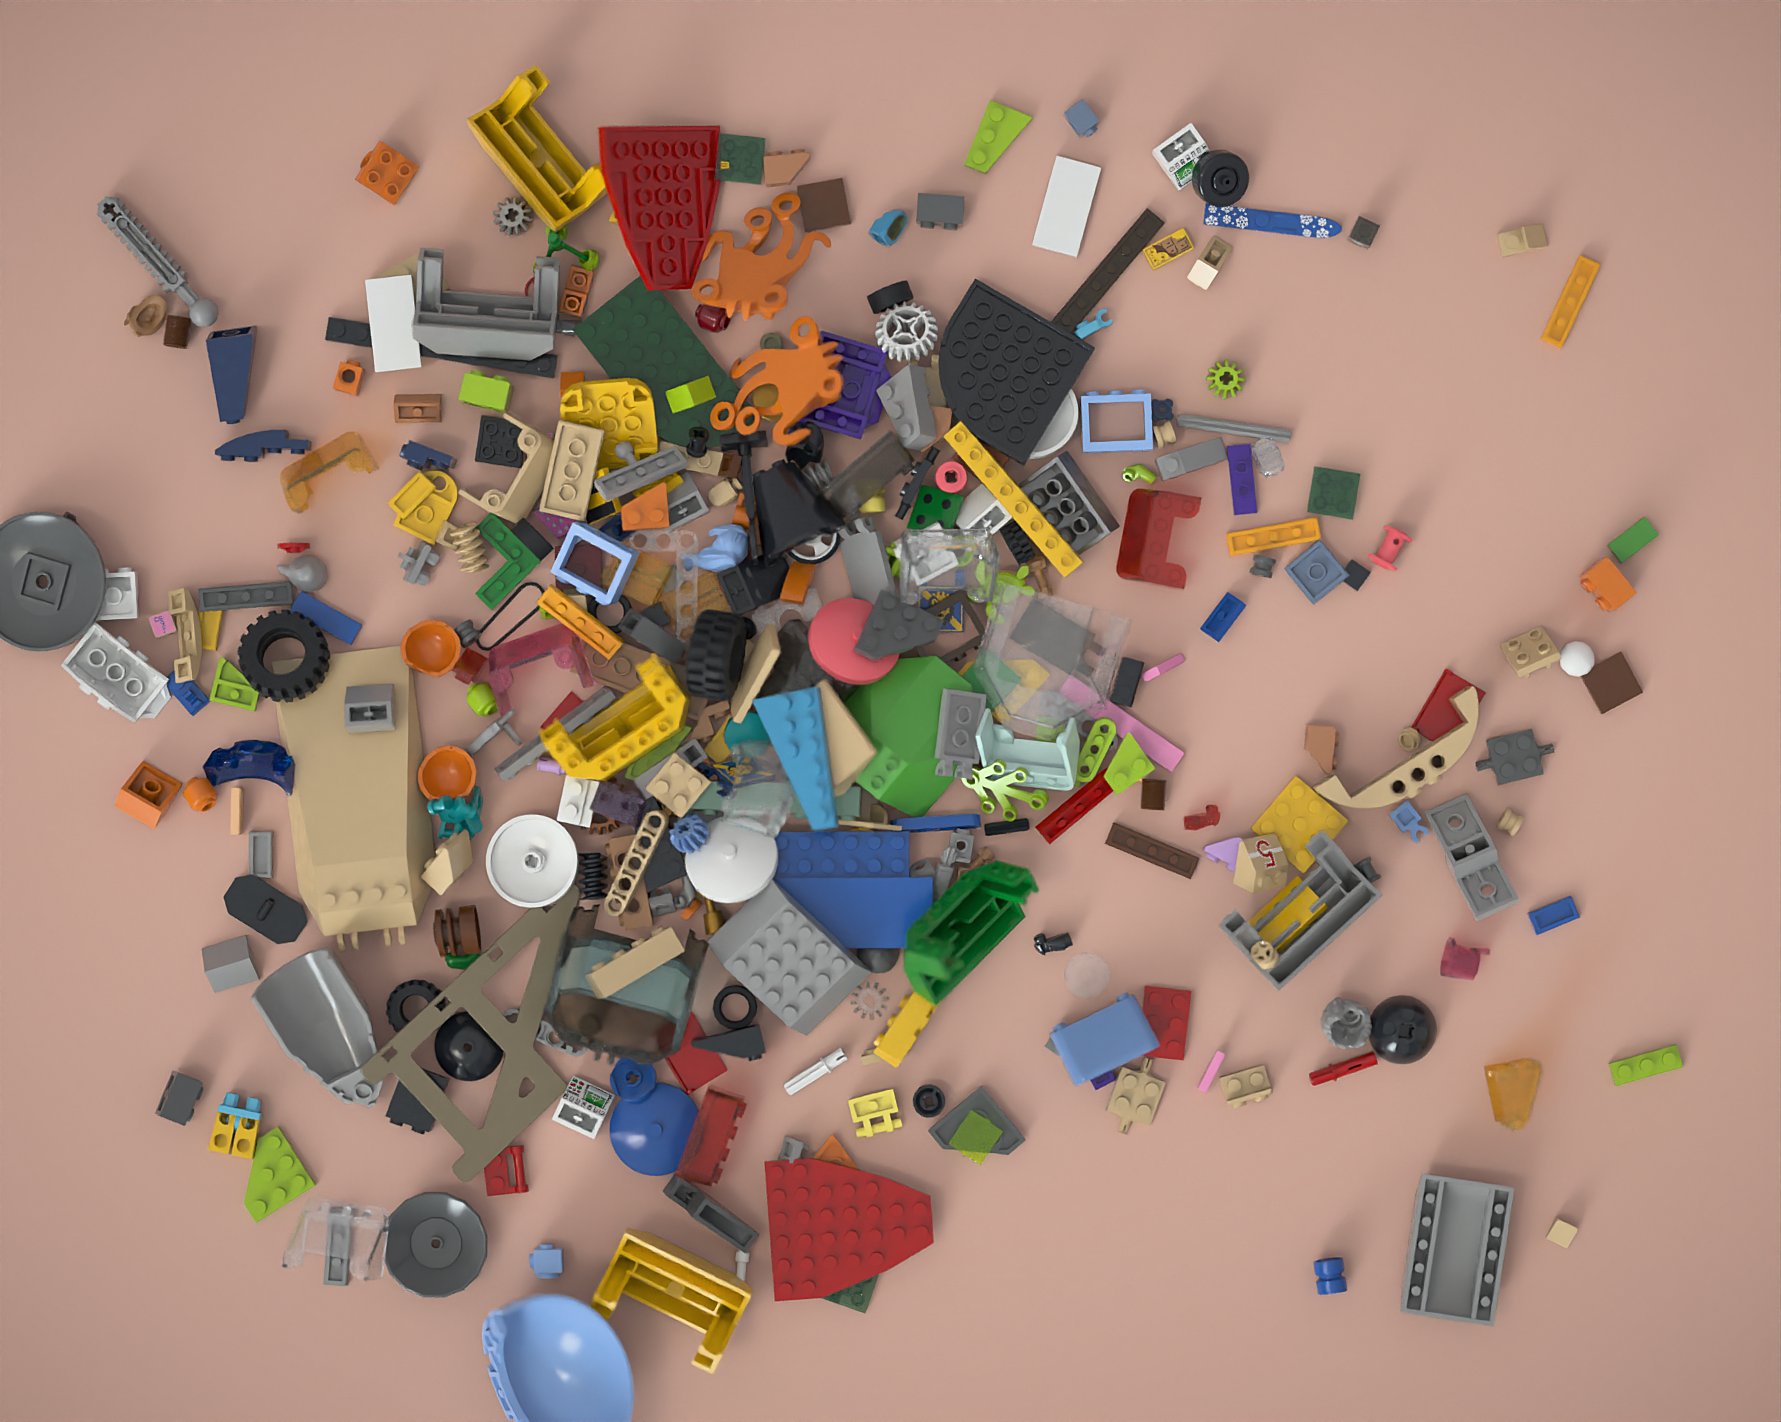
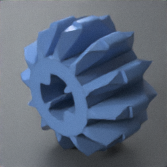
[669,813,710,854]

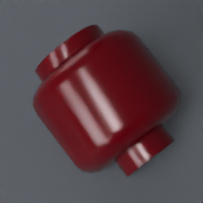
[695,303,731,333]

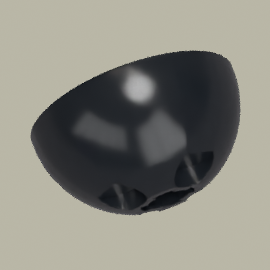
[1369,995,1437,1064]

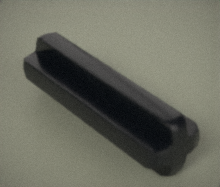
[984,818,1030,836]

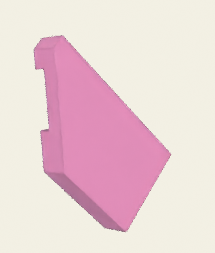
[1141,653,1185,681]
[1197,1050,1225,1092]

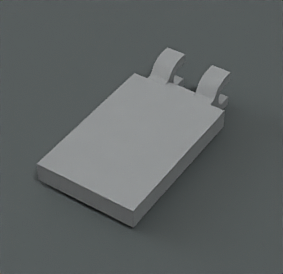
[838,516,898,605]
[935,689,987,779]

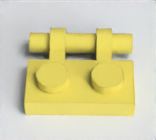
[848,1088,903,1138]

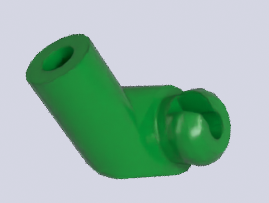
[445,952,480,970]

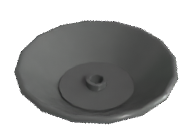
[382,1192,487,1298]

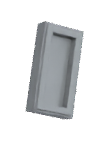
[249,832,273,878]

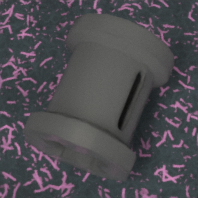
[1353,857,1381,883]

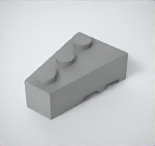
[876,364,937,451]

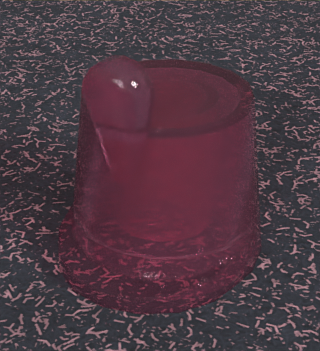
[1440,937,1490,980]

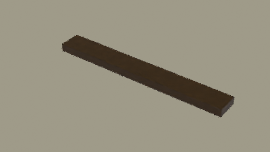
[1051,208,1165,334]

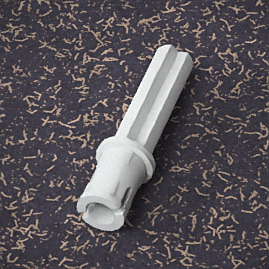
[784,1047,848,1095]

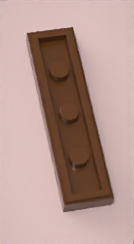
[1105,822,1199,879]

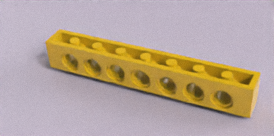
[943,421,1084,578]

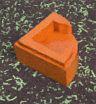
[681,898,703,921]

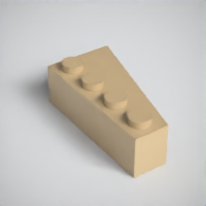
[584,925,685,999]

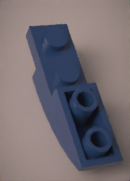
[215,430,311,462]

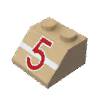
[1233,833,1289,894]

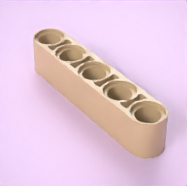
[604,810,669,916]

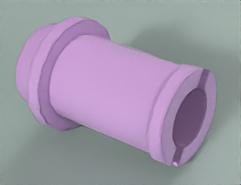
[537,756,566,776]

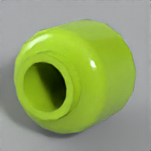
[466,682,501,717]

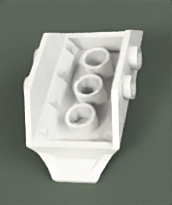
[61,622,171,723]

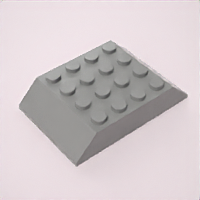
[706,878,872,1036]
[1401,1173,1514,1326]

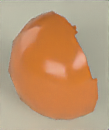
[400,619,461,677]
[417,745,477,800]

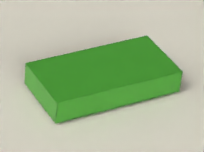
[1607,517,1658,563]

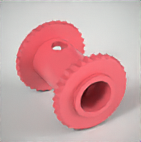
[935,461,967,494]
[1368,525,1412,571]

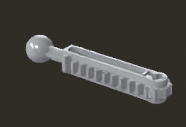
[97,196,219,328]

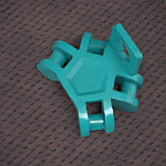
[427,786,483,840]

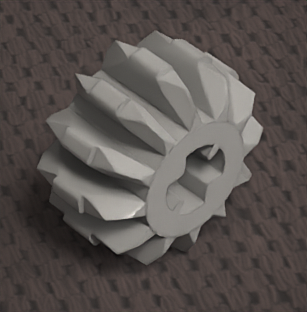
[493,197,533,236]

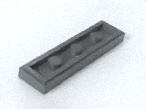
[198,581,293,612]

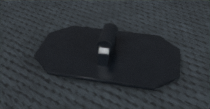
[223,875,307,944]

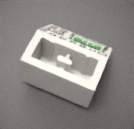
[1152,123,1210,191]
[552,1075,615,1139]

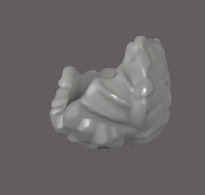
[1320,997,1372,1049]

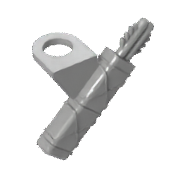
[464,709,522,757]
[909,846,958,904]

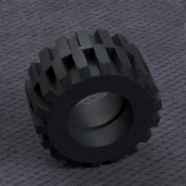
[386,979,446,1032]

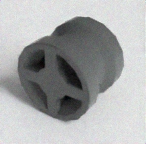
[1249,555,1276,578]
[454,619,482,648]

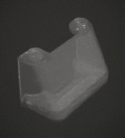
[899,529,1000,604]
[721,740,795,838]

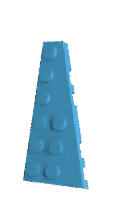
[752,687,838,831]

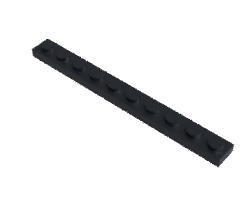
[325,317,558,379]

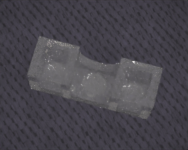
[751,587,823,635]

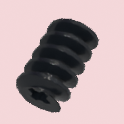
[578,853,608,900]

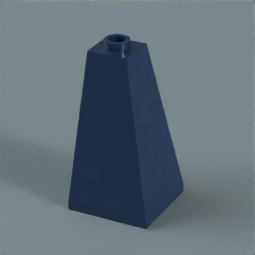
[206,326,257,424]

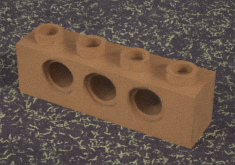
[605,834,654,931]

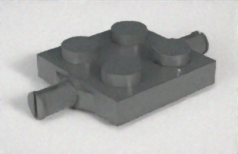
[1475,729,1554,786]

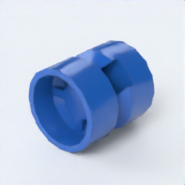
[1313,1257,1347,1295]

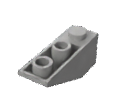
[633,738,708,799]

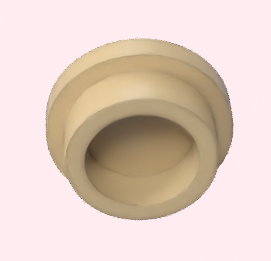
[1398,727,1421,750]

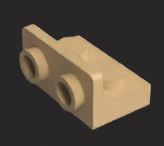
[1219,1065,1273,1108]

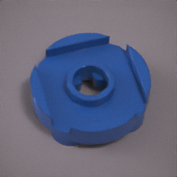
[610,1055,657,1103]

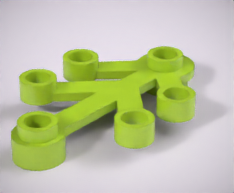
[961,759,1049,821]

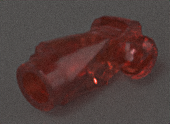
[1183,804,1221,831]

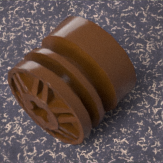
[433,905,481,958]

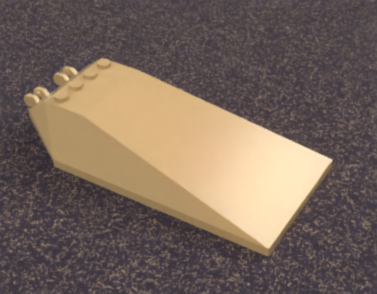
[271,646,436,953]

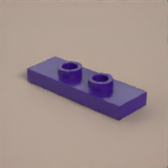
[1227,444,1257,515]

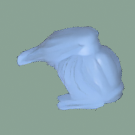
[680,524,749,572]

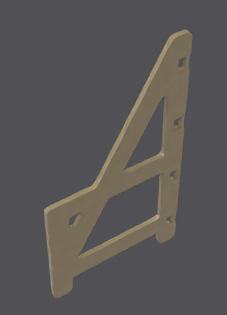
[361,883,580,1182]

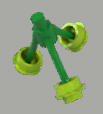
[533,226,600,273]

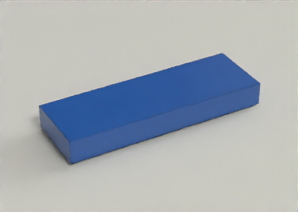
[290,591,362,645]

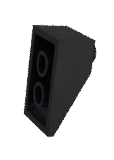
[691,1024,766,1061]

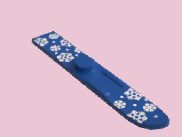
[1203,204,1342,238]

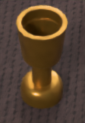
[696,890,725,935]

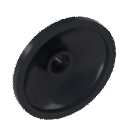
[434,1012,504,1081]

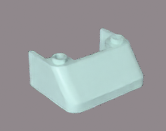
[976,708,1080,791]

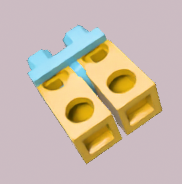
[208,1092,263,1159]

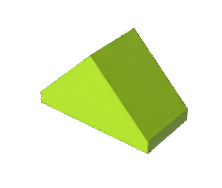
[665,376,716,413]

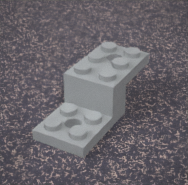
[1425,793,1519,921]

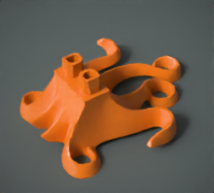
[691,193,831,321]
[710,316,843,446]

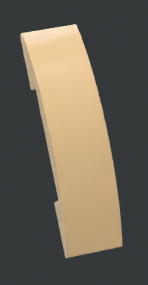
[168,588,202,683]

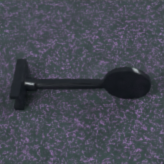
[720,430,768,565]

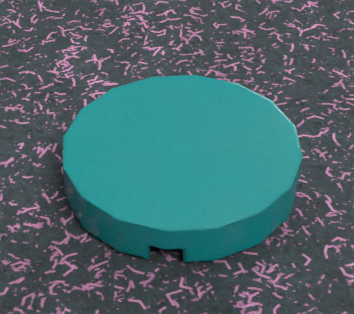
[723,711,770,758]

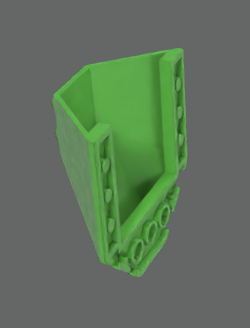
[840,655,973,817]

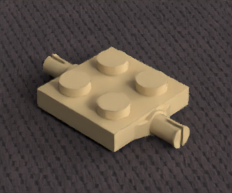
[1105,1057,1166,1135]

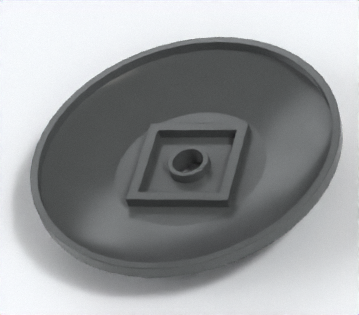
[0,512,106,652]

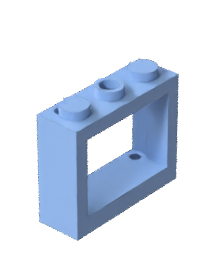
[1080,390,1153,453]
[551,521,640,605]

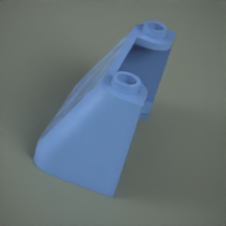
[1049,992,1160,1086]

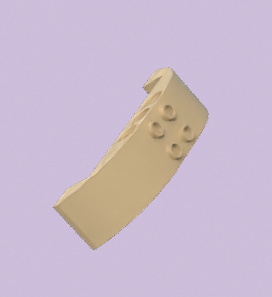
[1312,686,1478,809]

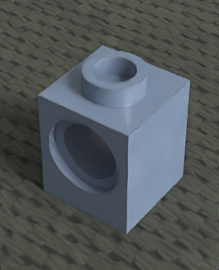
[1063,99,1099,138]

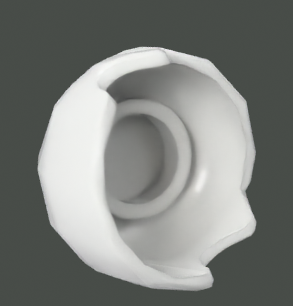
[1559,641,1595,677]

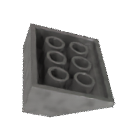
[1018,451,1120,555]

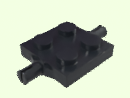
[894,446,940,520]

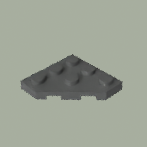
[853,590,944,661]
[928,1086,1026,1155]

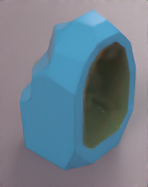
[868,209,907,247]

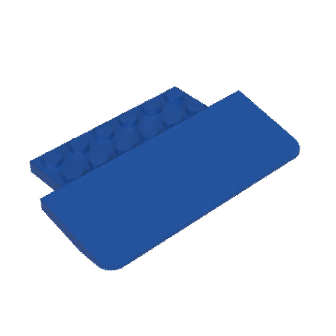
[746,831,933,948]

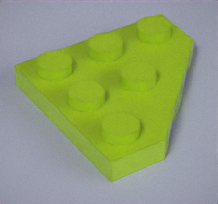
[244,1126,316,1223]

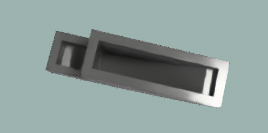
[663,1172,759,1253]

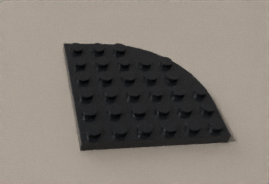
[938,279,1095,466]

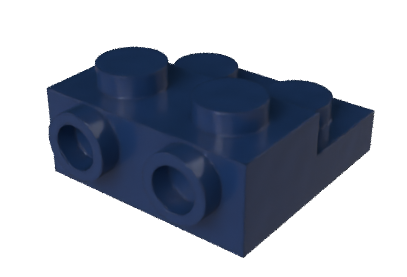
[399,440,457,471]

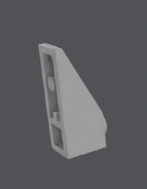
[1155,437,1228,482]

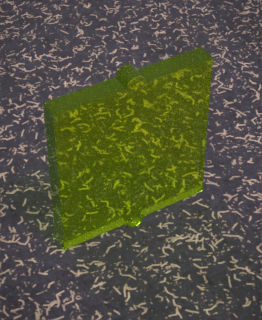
[948,1110,1003,1165]

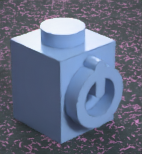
[529,1243,564,1278]

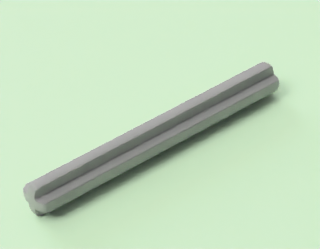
[1177,414,1291,442]

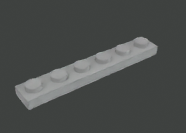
[494,685,616,781]

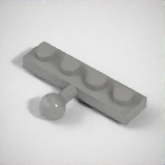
[594,441,687,502]

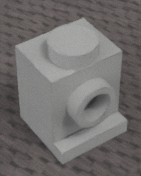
[949,828,974,864]

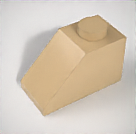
[1187,235,1233,290]

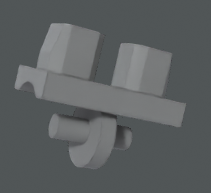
[398,542,440,586]

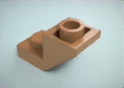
[691,700,731,744]

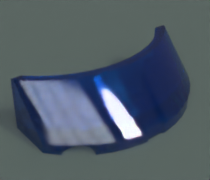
[203,740,295,796]

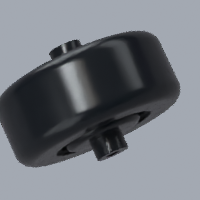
[1192,149,1249,207]

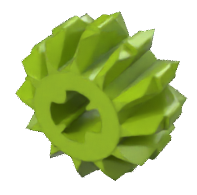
[1206,359,1246,399]

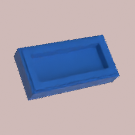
[1527,896,1580,935]

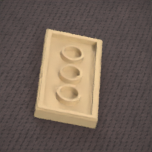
[539,420,605,521]
[729,623,781,724]

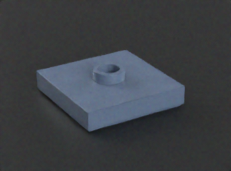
[1284,540,1350,605]

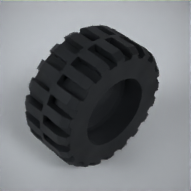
[238,609,330,703]
[686,609,747,702]

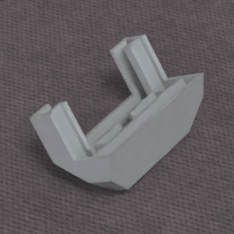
[412,248,560,360]
[1218,830,1382,991]

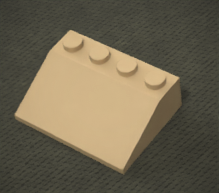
[815,679,877,797]

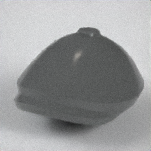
[857,948,899,973]

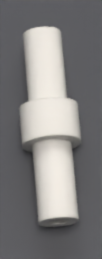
[735,1249,750,1281]

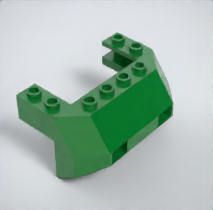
[903,861,1039,1006]

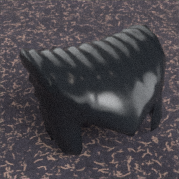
[785,421,824,470]

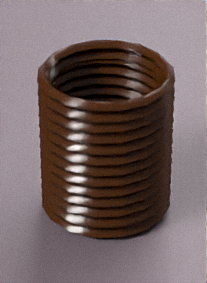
[163,315,192,349]
[1140,779,1167,810]

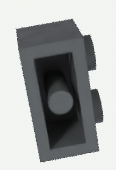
[916,193,965,230]
[155,1070,203,1126]

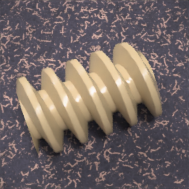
[450,522,490,573]

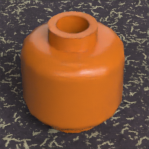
[183,777,218,812]

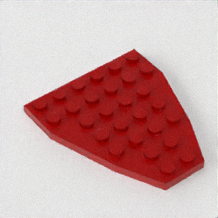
[598,126,723,291]
[764,1158,934,1302]

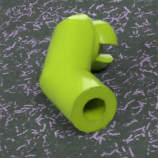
[1122,464,1157,485]

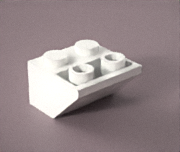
[955,484,1013,549]

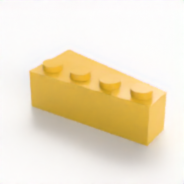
[873,985,941,1068]

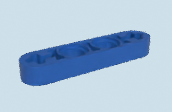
[890,814,981,833]

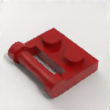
[484,1145,529,1197]

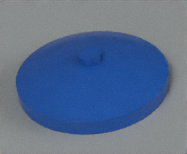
[610,1082,703,1176]

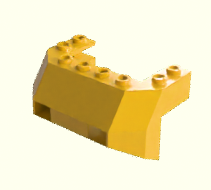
[467,65,607,233]
[538,653,691,781]
[589,1228,753,1374]

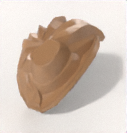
[124,295,168,337]

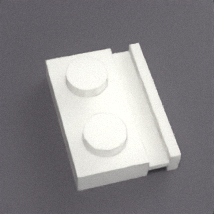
[557,775,600,828]

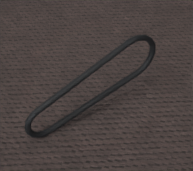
[476,582,545,651]

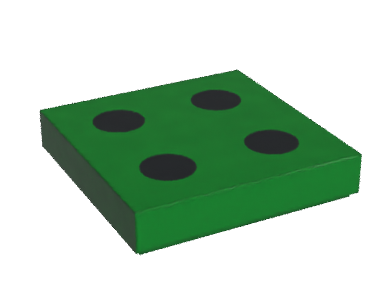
[907,485,964,541]

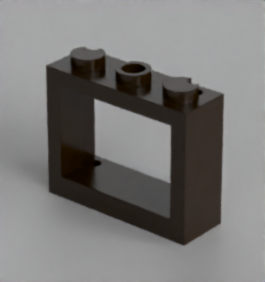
[914,589,990,663]

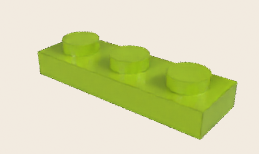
[1608,1044,1683,1086]

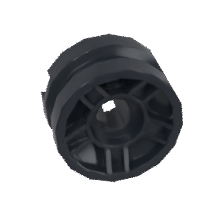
[913,1084,945,1118]

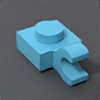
[1072,309,1113,340]

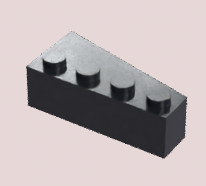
[629,793,687,893]

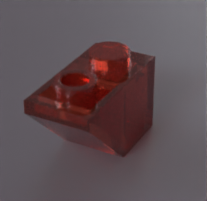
[451,647,489,685]

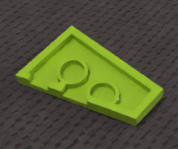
[964,100,1033,174]

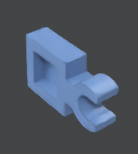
[1389,800,1429,843]

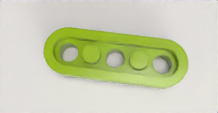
[1076,717,1116,782]

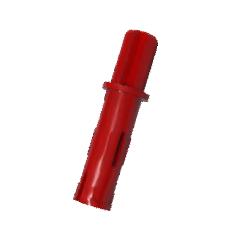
[1309,1051,1378,1086]

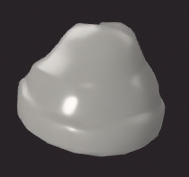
[277,555,327,592]

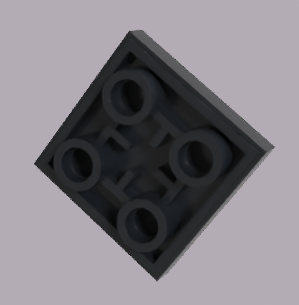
[475,416,524,469]

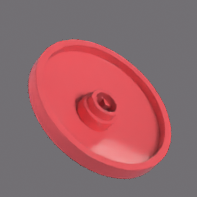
[808,598,900,685]

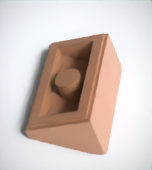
[393,394,441,423]

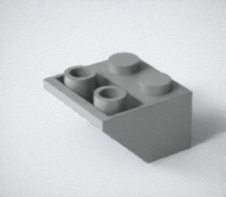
[666,471,709,533]
[344,684,396,733]

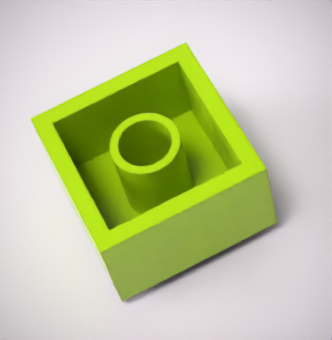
[458,370,514,413]

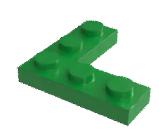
[475,513,541,610]

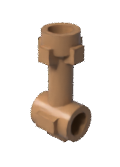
[1025,555,1053,600]
[956,847,995,880]

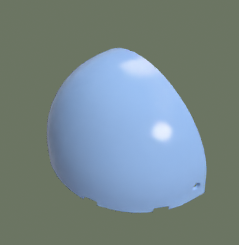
[482,1294,634,1422]

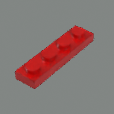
[1035,768,1113,845]

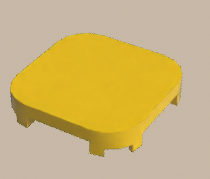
[560,378,658,470]

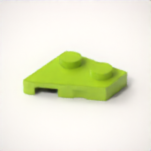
[209,657,260,712]
[1103,732,1155,795]

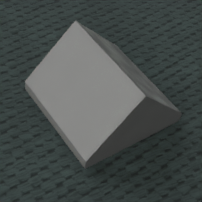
[201,935,260,993]

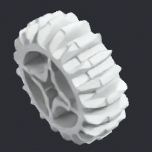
[875,301,938,363]

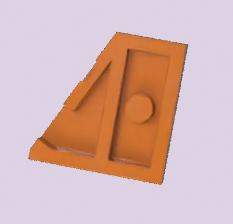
[621,482,670,531]

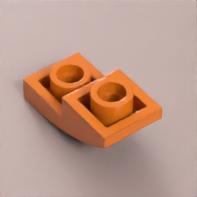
[559,265,594,317]
[780,561,816,605]

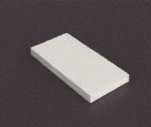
[1032,156,1101,258]
[365,275,422,373]

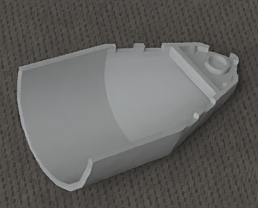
[251,948,384,1108]

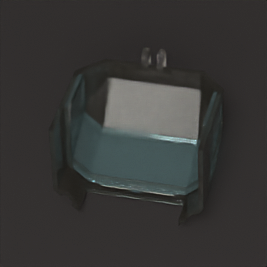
[543,904,709,1065]

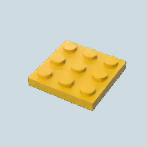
[1250,776,1349,874]

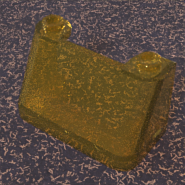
[279,432,379,514]
[1484,1058,1542,1131]

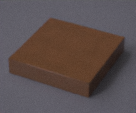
[797,178,851,233]
[1581,652,1643,714]

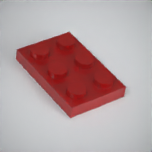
[1141,986,1192,1061]

